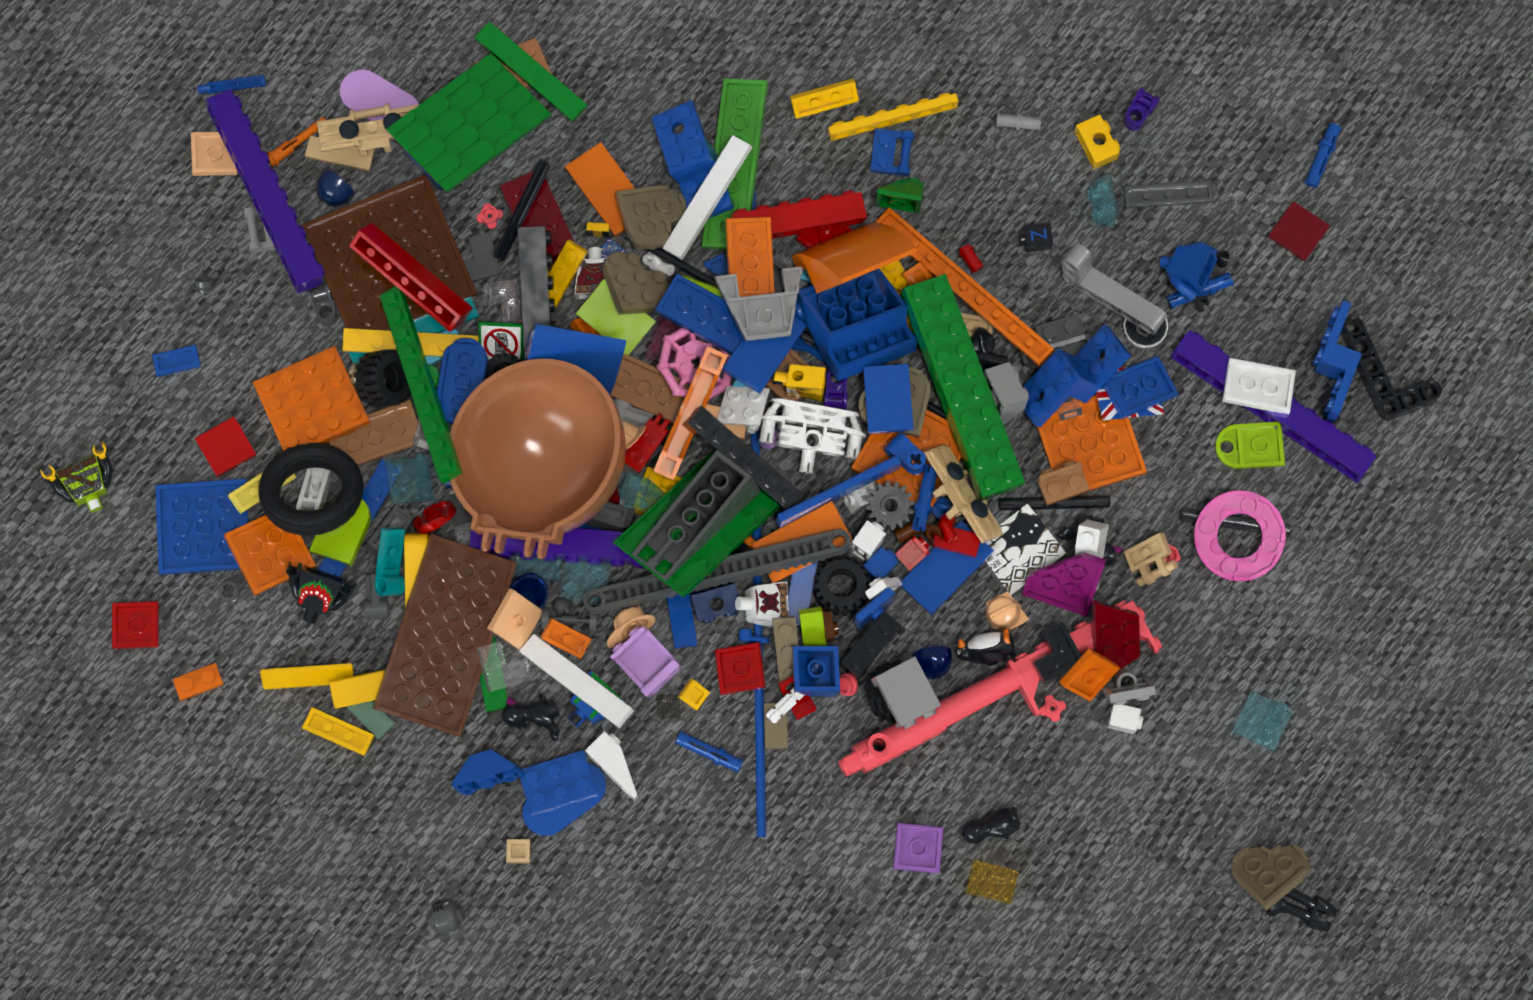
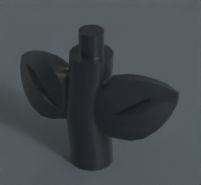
[971,327,1008,373]

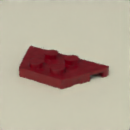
[1092,600,1140,671]

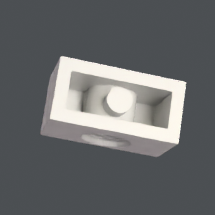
[849,520,886,562]

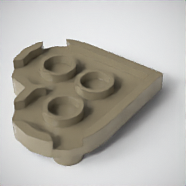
[615,185,686,250]
[602,252,669,314]
[859,367,930,438]
[1231,844,1311,911]

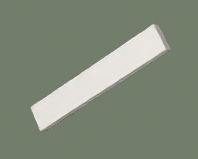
[662,135,753,260]
[519,634,634,728]

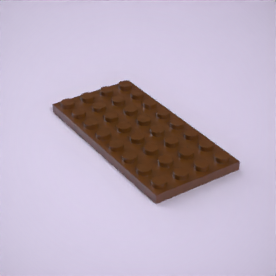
[372,534,517,737]

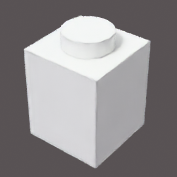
[1107,704,1144,734]

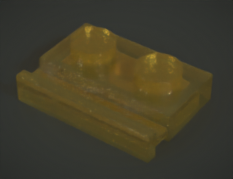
[966,860,1019,905]

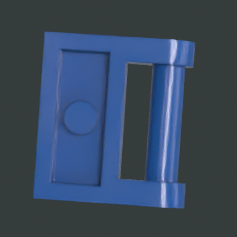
[870,128,915,176]

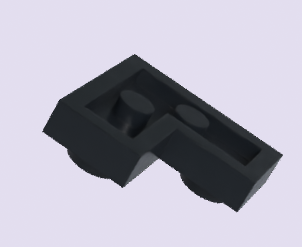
[1032,621,1082,684]

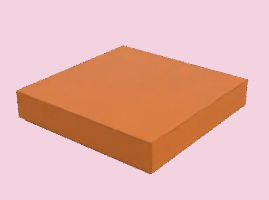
[1059,648,1120,701]

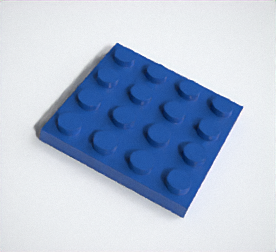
[155,479,249,575]

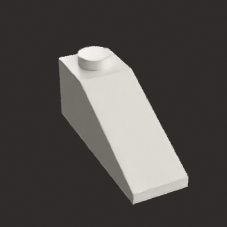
[296,468,331,511]
[1075,519,1109,590]
[585,731,638,801]

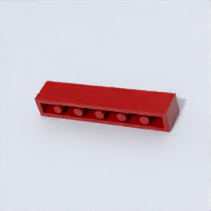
[730,190,867,239]
[349,223,473,332]

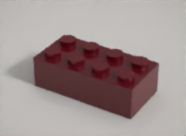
[500,171,574,263]

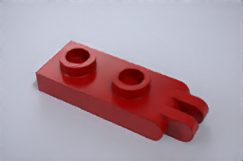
[625,413,671,474]

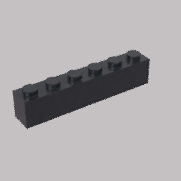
[683,406,804,511]

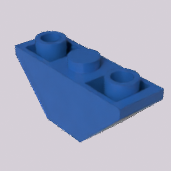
[452,749,524,795]

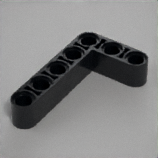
[1341,316,1442,421]

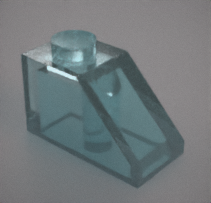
[619,473,666,512]

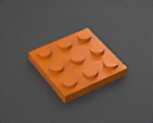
[224,515,316,596]

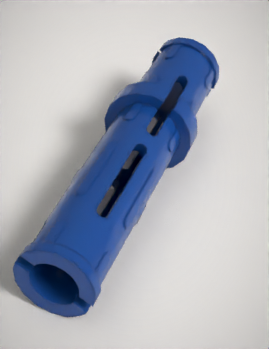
[1304,123,1342,188]
[1166,272,1234,309]
[912,464,937,532]
[675,731,744,773]

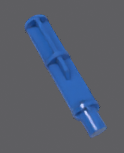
[197,74,266,94]

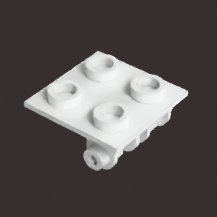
[717,386,770,434]

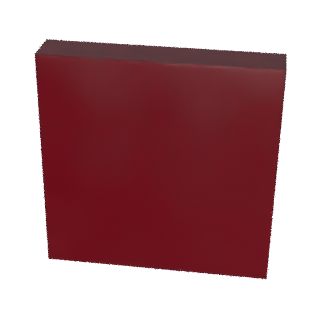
[1268,201,1330,262]

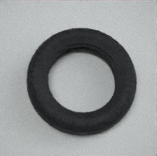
[258,443,364,536]

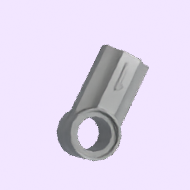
[613,399,654,427]

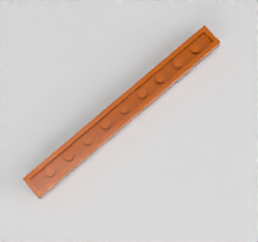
[875,207,1054,367]

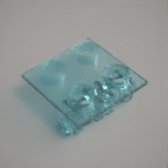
[1088,172,1119,229]
[385,454,435,504]
[1232,691,1293,752]

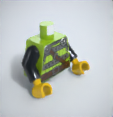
[40,442,113,513]

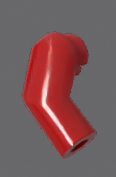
[938,513,957,543]

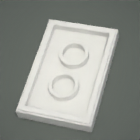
[1222,358,1296,415]

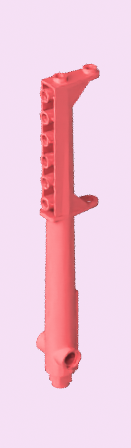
[838,600,1162,777]

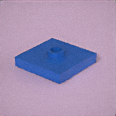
[854,587,895,631]

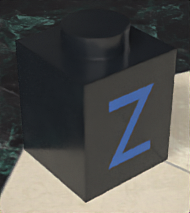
[1019,223,1053,252]

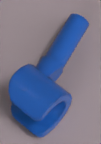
[739,629,770,643]

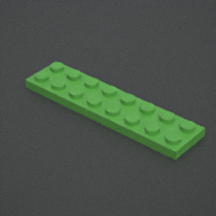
[702,79,768,250]

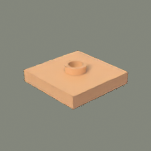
[191,132,237,176]
[487,589,542,650]

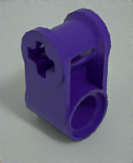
[1124,87,1160,131]
[824,370,847,410]

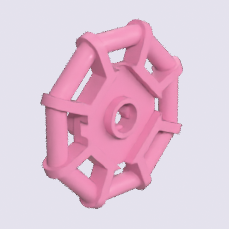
[656,328,731,400]

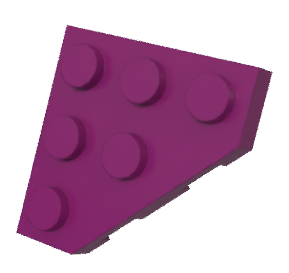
[1022,552,1106,616]

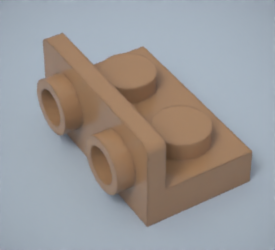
[1037,461,1090,506]

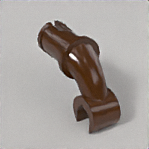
[894,519,944,545]

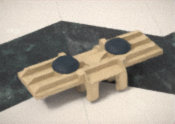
[317,103,420,157]
[924,444,1003,543]

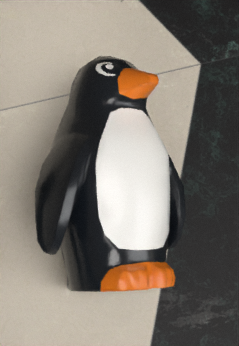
[956,628,1016,666]

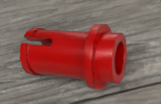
[958,244,984,273]

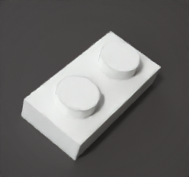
[865,576,903,599]

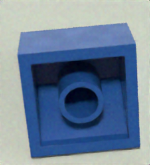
[792,646,840,697]

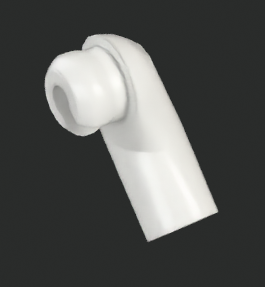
[642,252,675,276]

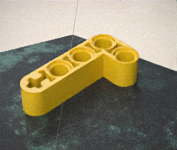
[404,532,430,608]

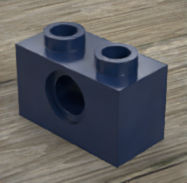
[690,582,739,623]

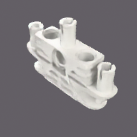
[759,398,867,474]

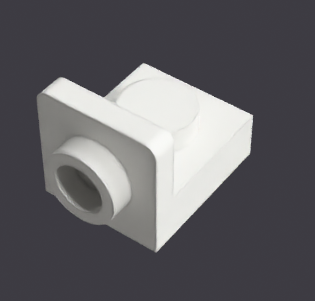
[844,481,877,514]

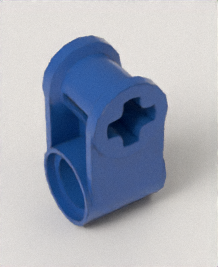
[884,432,926,475]

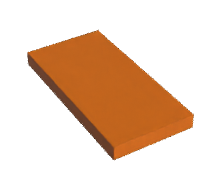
[565,142,635,237]
[725,217,775,297]
[752,501,853,583]

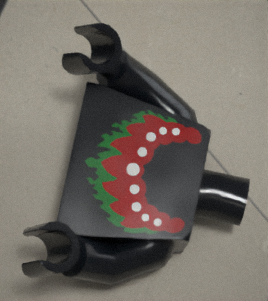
[286,561,357,623]

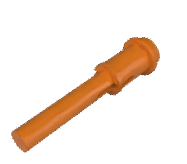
[267,117,325,167]

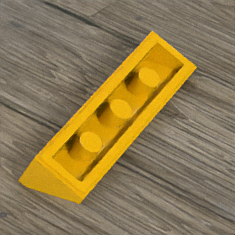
[260,663,355,689]
[329,669,385,709]

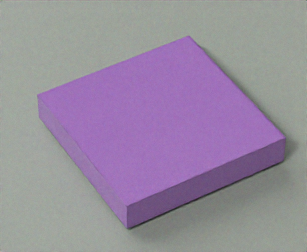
[893,823,944,874]

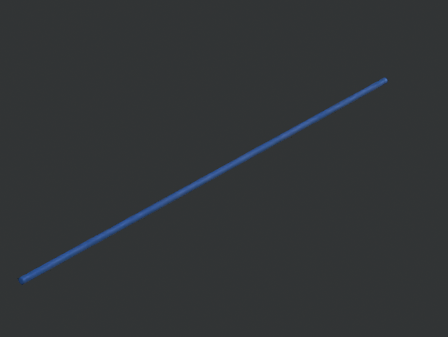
[751,187,766,838]

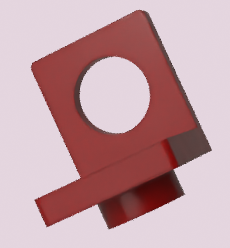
[778,675,817,720]

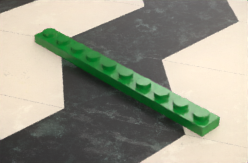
[380,286,463,484]

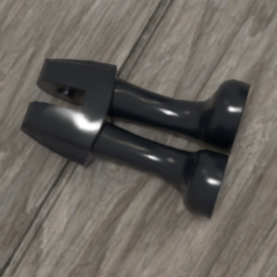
[1266,888,1338,932]

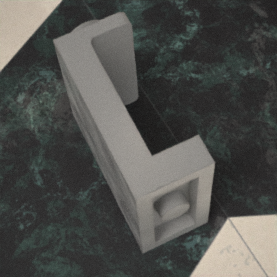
[871,657,941,729]

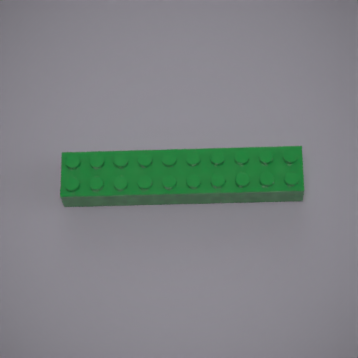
[900,274,1025,501]

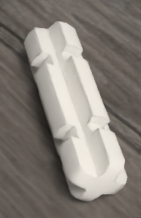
[766,687,805,723]

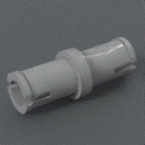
[996,113,1042,131]

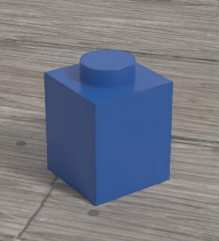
[863,547,898,580]

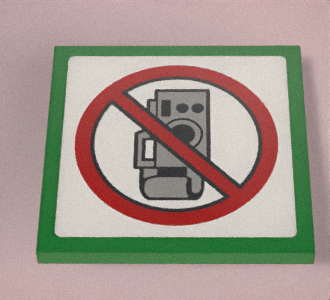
[479,321,524,363]

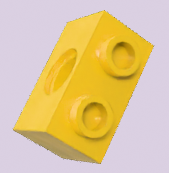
[1074,115,1121,169]

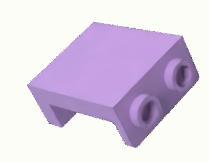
[610,626,683,698]

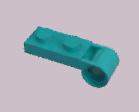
[375,527,405,596]

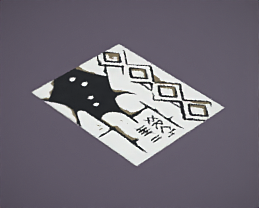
[986,504,1066,595]

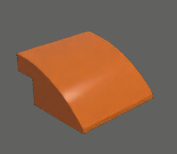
[791,223,918,294]

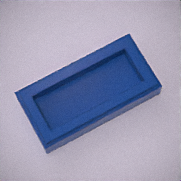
[152,344,201,377]

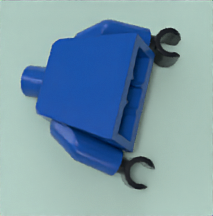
[1160,242,1230,312]

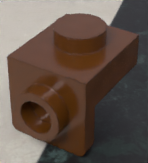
[822,609,839,643]

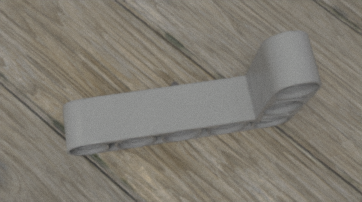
[1062,243,1167,335]

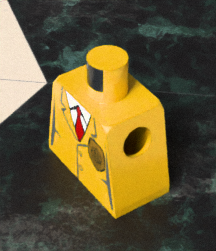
[774,364,826,402]

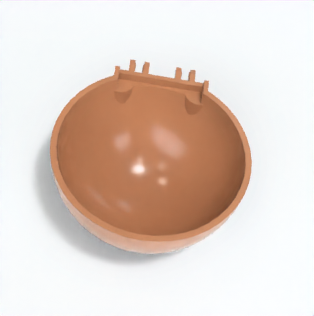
[450,359,626,559]

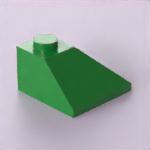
[876,178,924,214]

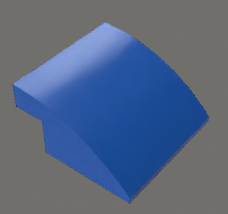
[797,268,917,381]
[524,324,626,395]

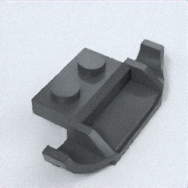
[1021,314,1096,371]

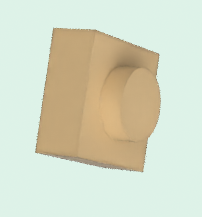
[506,839,531,864]

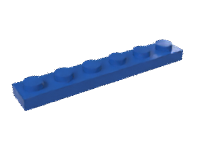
[318,459,402,577]

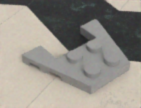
[715,267,803,342]

